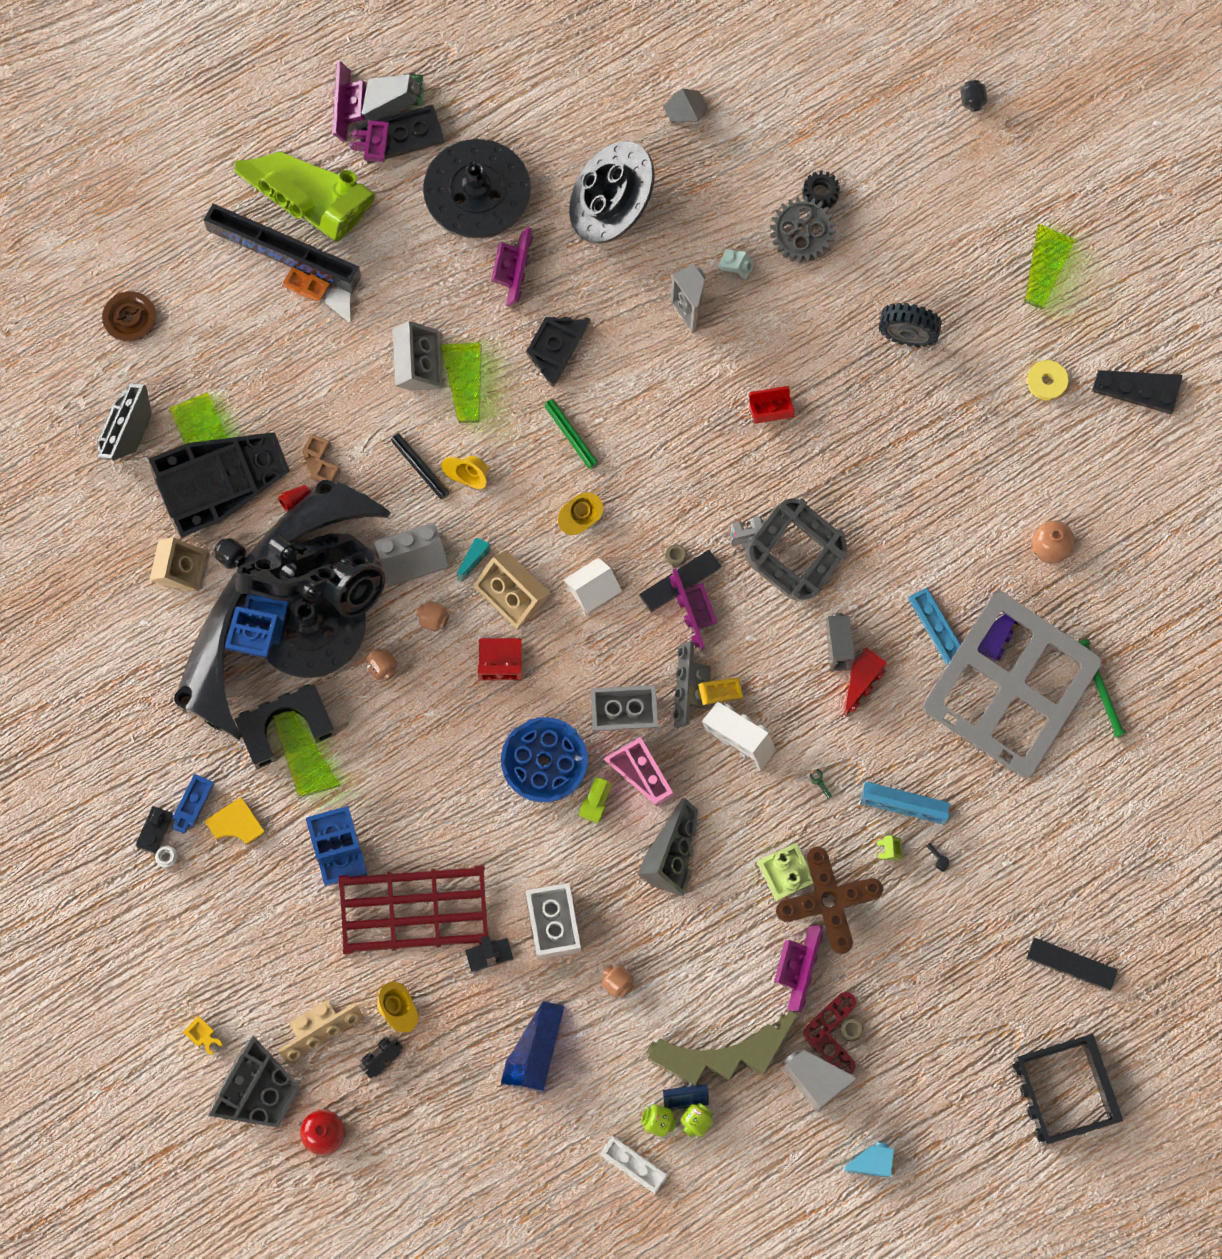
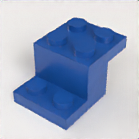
[225,594,290,658]
[306,806,368,887]

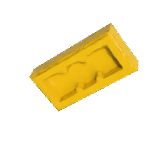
[698,677,743,705]

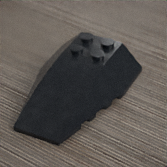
[148,432,290,538]

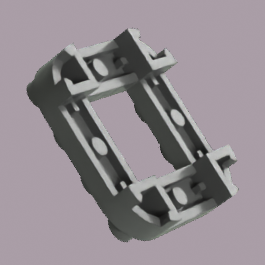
[745,498,848,602]

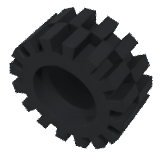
[802,171,840,209]

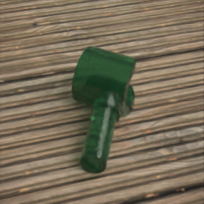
[810,769,832,799]

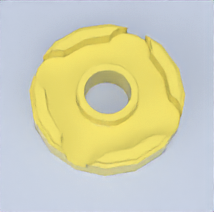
[1026,360,1069,401]

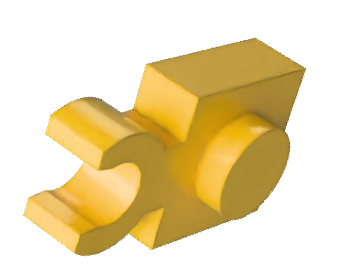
[183,1016,223,1056]

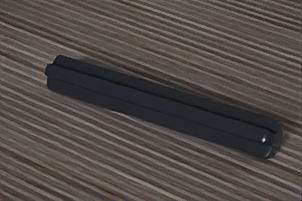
[391,433,449,499]

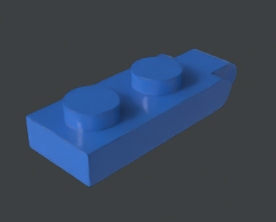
[172,774,215,834]

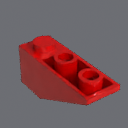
[843,647,887,716]

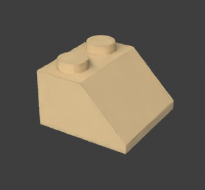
[150,537,207,591]

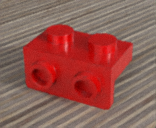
[749,386,795,424]

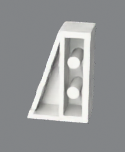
[702,702,776,770]

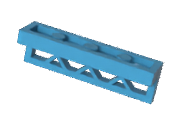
[860,781,950,825]

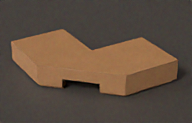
[302,433,340,483]

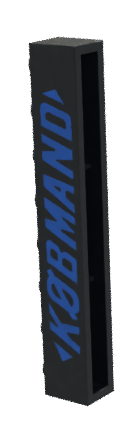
[204,203,361,294]

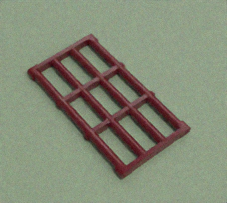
[338,865,489,955]

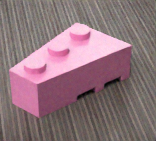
[604,737,675,807]

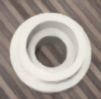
[155,846,178,868]

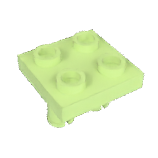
[757,843,813,902]

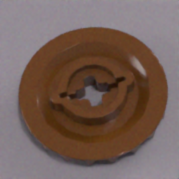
[102,291,156,342]

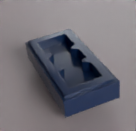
[663,1084,709,1110]

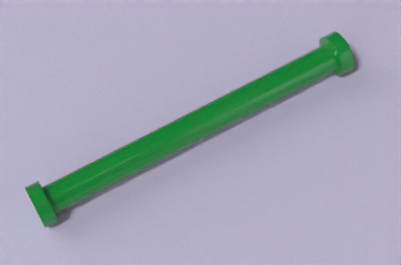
[1079,639,1127,738]

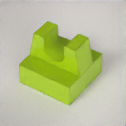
[877,835,903,861]

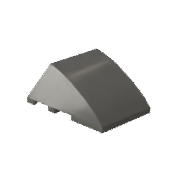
[208,1035,301,1128]

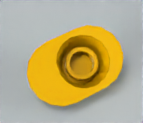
[441,455,490,489]
[558,492,603,536]
[377,981,418,1033]

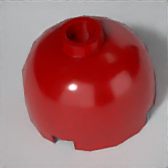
[300,1110,346,1156]

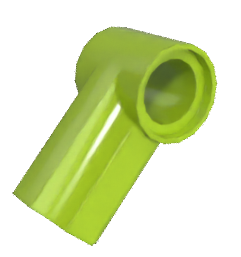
[578,777,613,824]

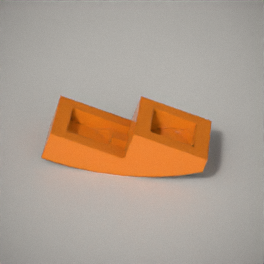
[282,267,329,302]

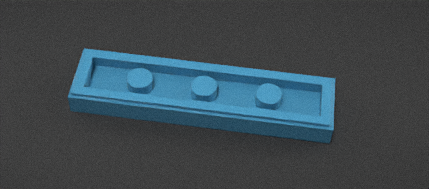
[908,588,961,665]

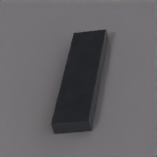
[639,550,721,613]
[1026,937,1118,991]

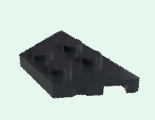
[526,317,591,387]

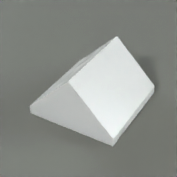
[563,558,622,614]

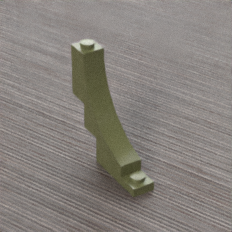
[646,1011,797,1086]

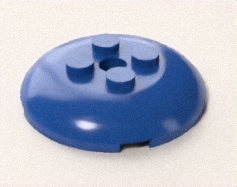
[501,717,588,803]

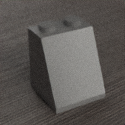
[783,1050,856,1112]

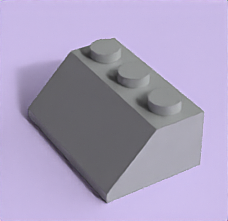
[670,263,706,333]
[393,321,443,391]
[374,522,449,587]
[591,685,658,731]

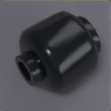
[960,80,988,112]
[214,538,246,569]

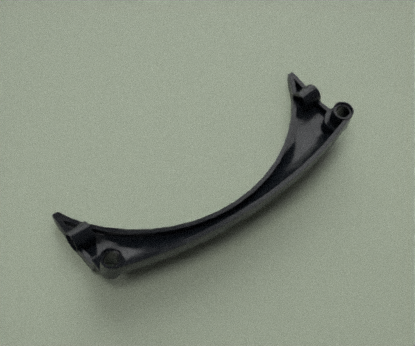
[174,480,391,740]

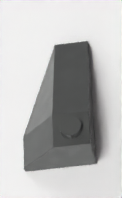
[638,798,698,896]

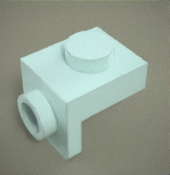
[718,249,754,280]

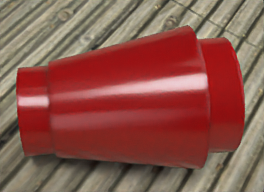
[278,484,310,512]

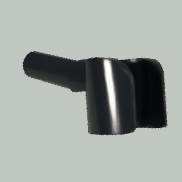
[926,843,949,872]

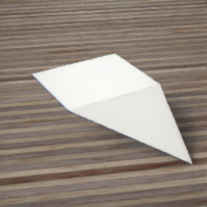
[325,289,351,324]

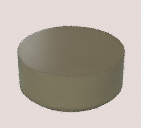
[665,544,686,567]
[840,1018,863,1042]

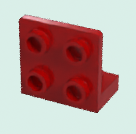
[478,638,522,681]

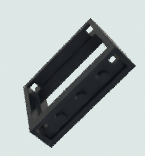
[1012,1034,1124,1146]

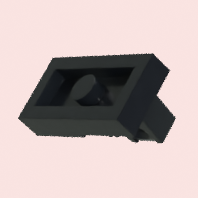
[135,806,174,854]

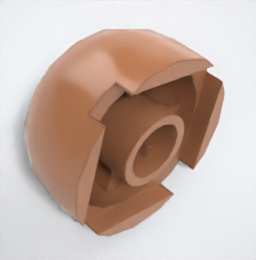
[1031,520,1075,564]

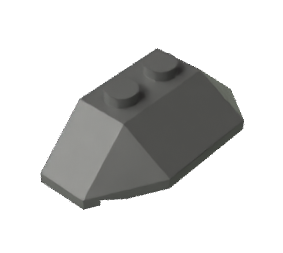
[97,383,152,460]

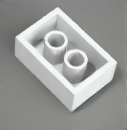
[526,883,581,960]

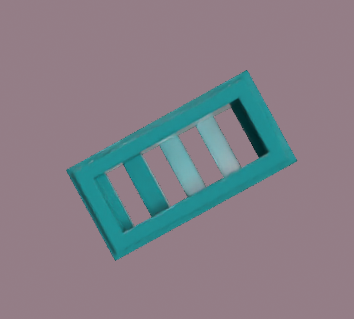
[457,537,491,581]

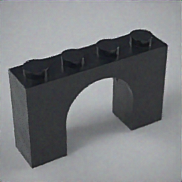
[234,684,336,769]

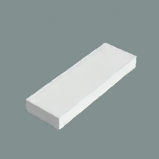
[600,1136,668,1194]

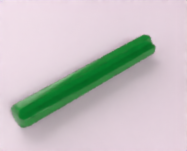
[545,399,598,469]

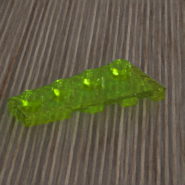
[1024,223,1076,310]
[440,342,482,423]
[273,711,340,799]

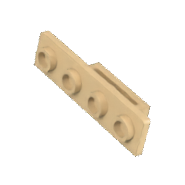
[278,999,364,1064]

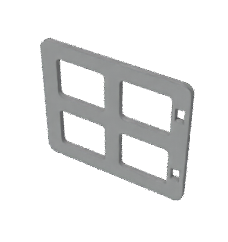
[923,592,1101,778]

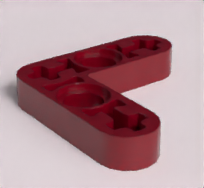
[803,992,856,1074]

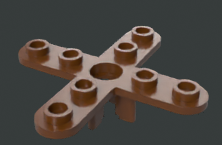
[776,847,883,954]

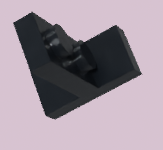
[465,935,514,973]

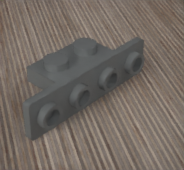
[673,641,711,728]

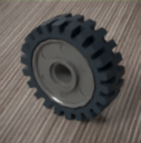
[878,303,942,347]

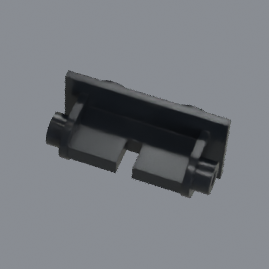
[359,1035,404,1079]

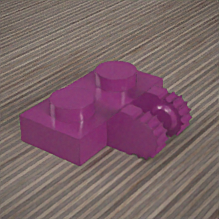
[350,121,389,162]

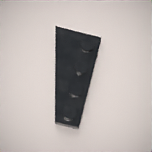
[1091,370,1183,414]

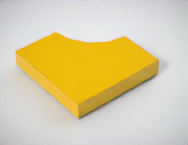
[204,797,265,845]

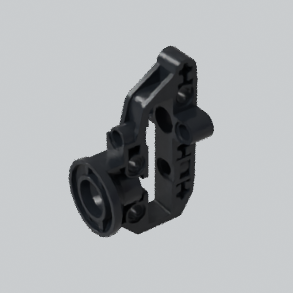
[236,533,385,618]

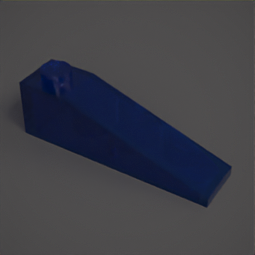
[501,1001,565,1094]

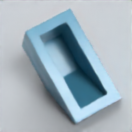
[844,1142,894,1178]

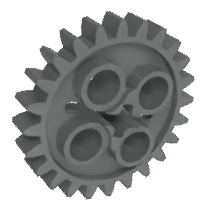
[770,196,836,263]

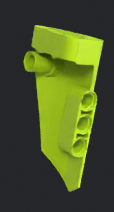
[234,151,376,242]

